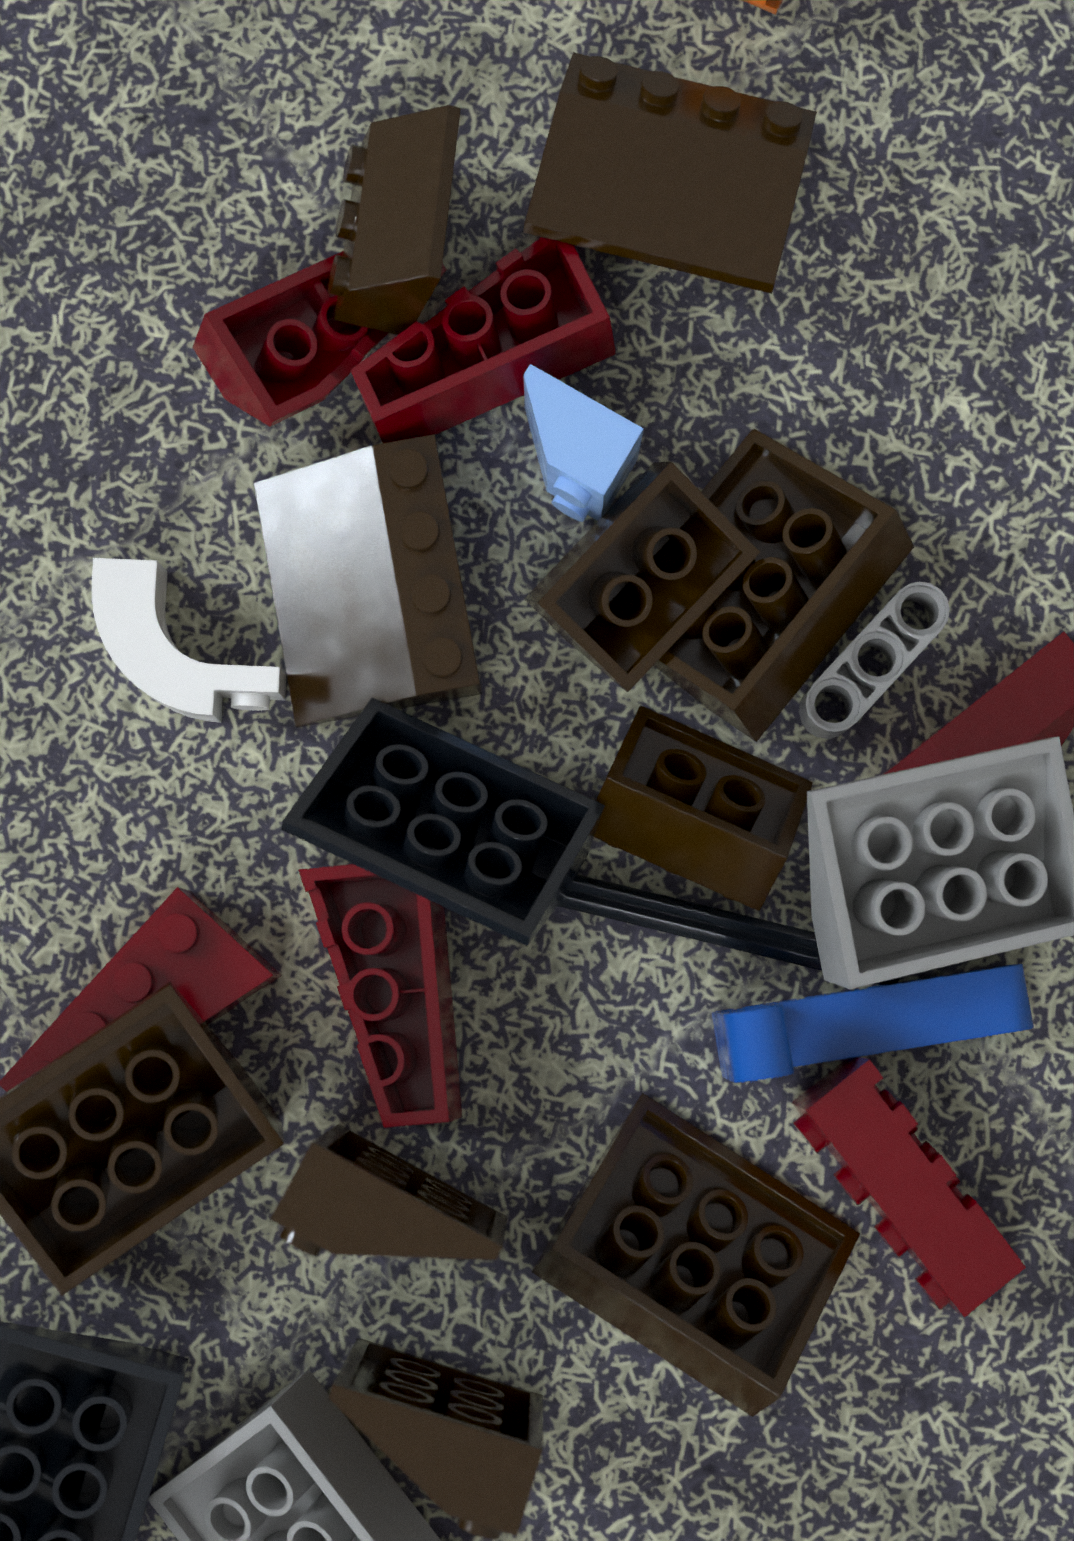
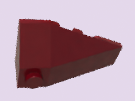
[192,251,447,427]

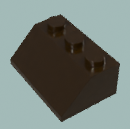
[328,105,461,335]
[524,462,760,692]
[594,705,813,911]

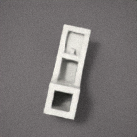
[92,558,287,723]

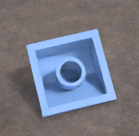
[524,364,643,522]

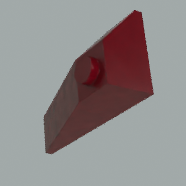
[882,631,1074,775]

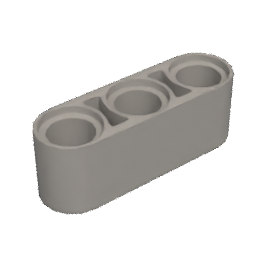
[799,581,950,739]

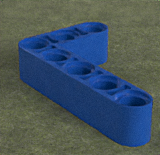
[712,963,1034,1083]

